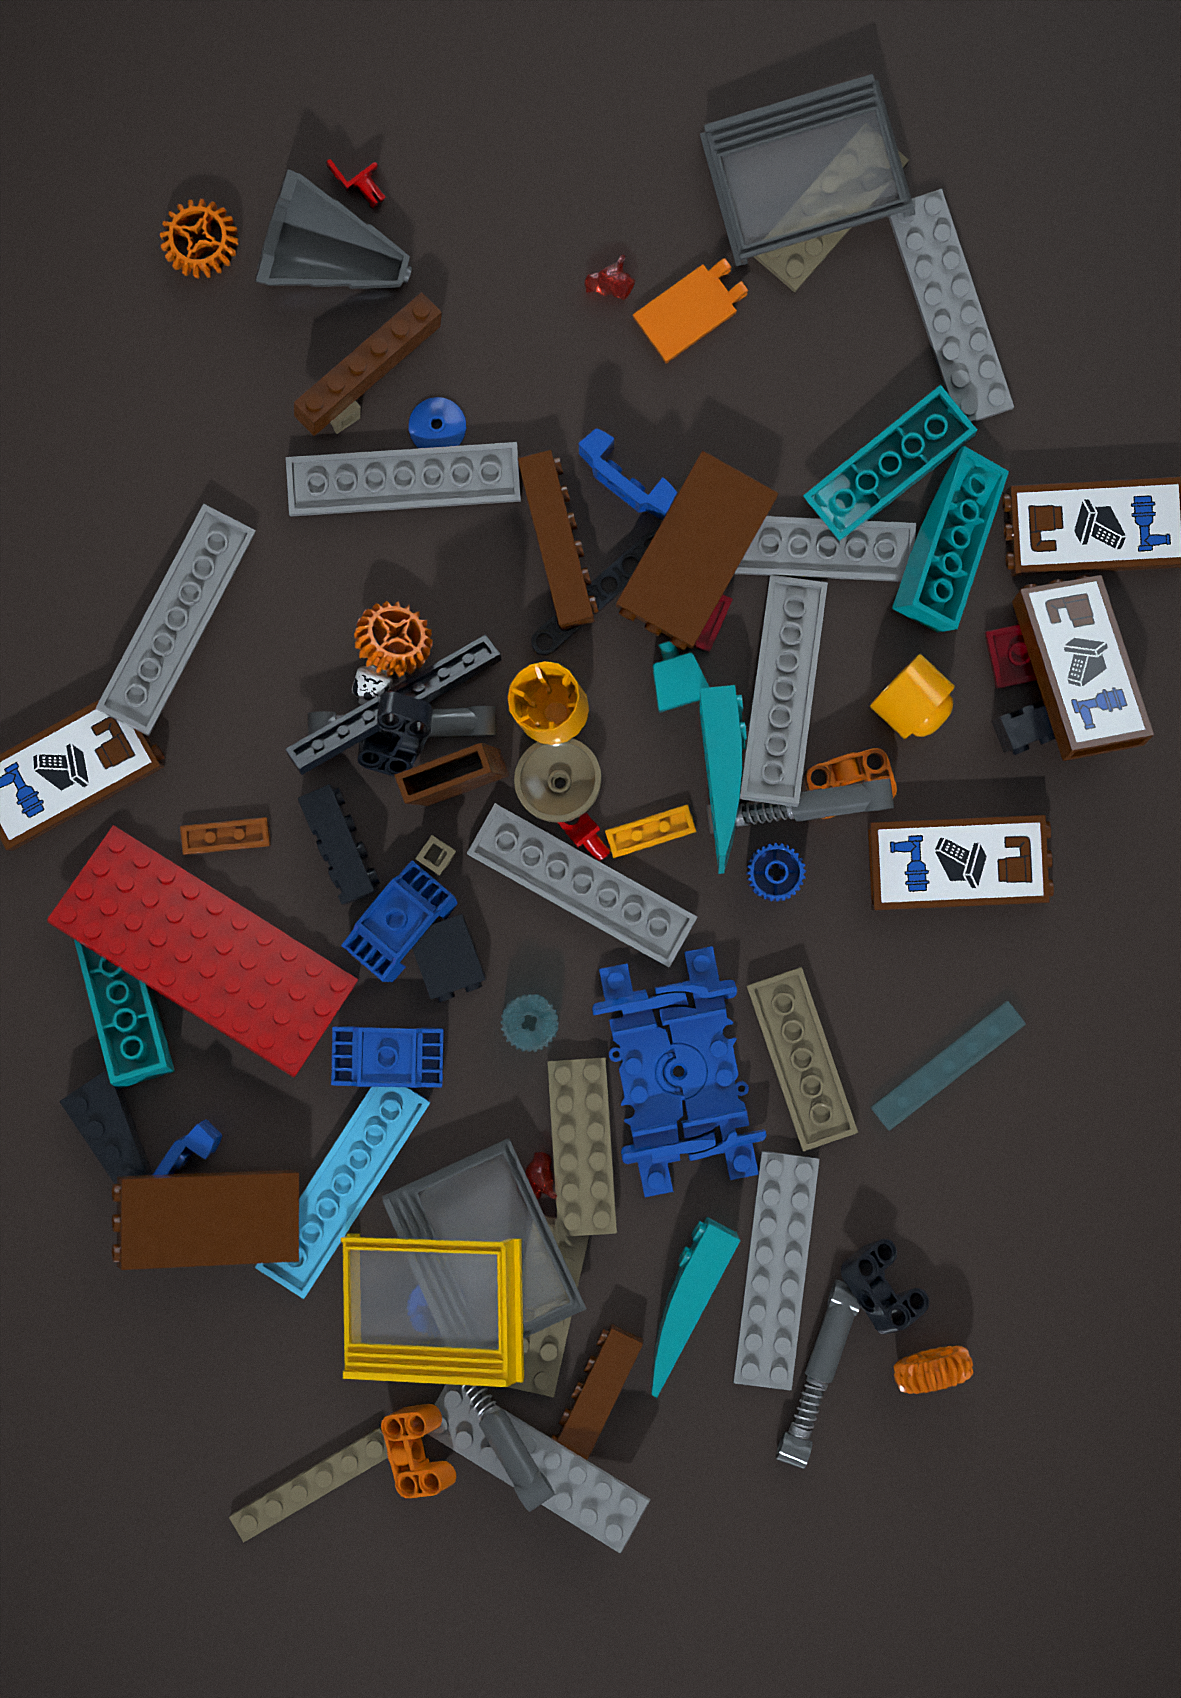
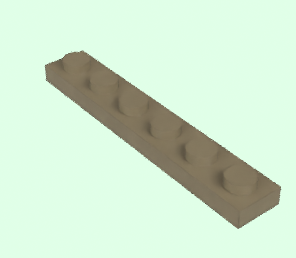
[229,1426,388,1543]

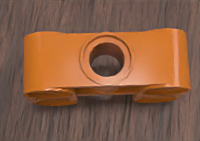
[804,748,897,819]
[381,1404,456,1498]

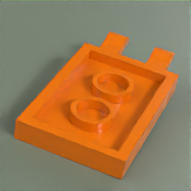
[633,258,748,363]

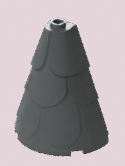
[255,169,412,289]

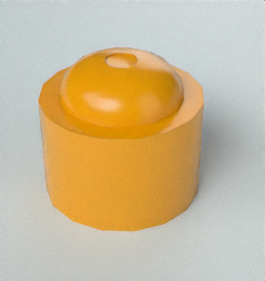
[869,654,955,739]
[507,661,589,745]

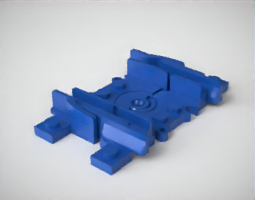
[592,946,767,1197]

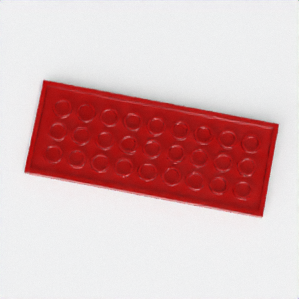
[47,825,358,1078]

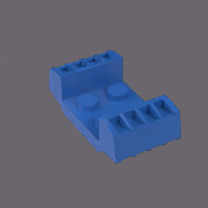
[578,428,677,521]
[341,860,458,982]
[331,1026,444,1088]
[153,1119,223,1175]

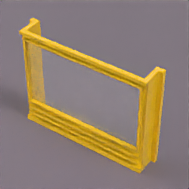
[341,1233,524,1387]

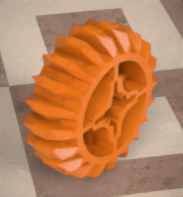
[160,199,239,279]
[354,601,433,678]
[893,1346,974,1394]

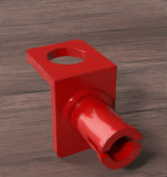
[326,159,386,208]
[557,812,610,861]

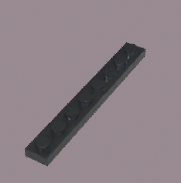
[285,635,502,775]

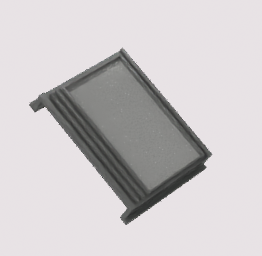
[700,74,915,267]
[382,1138,587,1350]

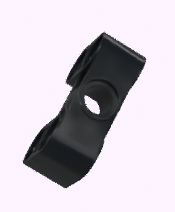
[357,691,433,777]
[841,1239,930,1335]

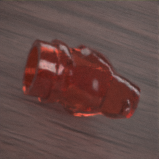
[584,254,636,300]
[516,1152,557,1199]

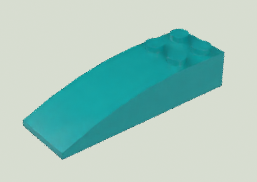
[803,385,977,542]
[892,446,1009,633]
[699,685,747,874]
[74,939,175,1089]
[650,1217,741,1398]

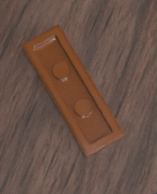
[180,817,271,855]

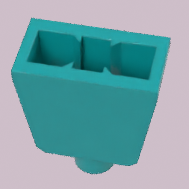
[652,642,710,713]

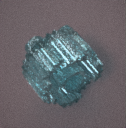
[500,993,559,1052]

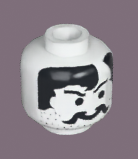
[352,664,393,705]

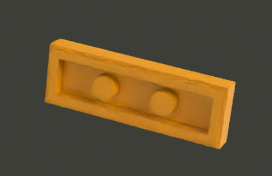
[605,804,696,858]

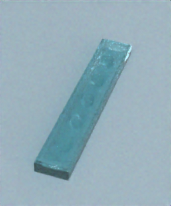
[870,1001,1026,1131]

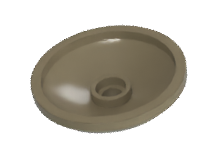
[514,738,602,822]

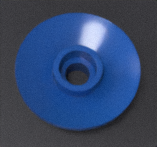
[409,397,466,448]

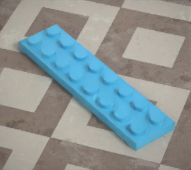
[255,1087,431,1299]

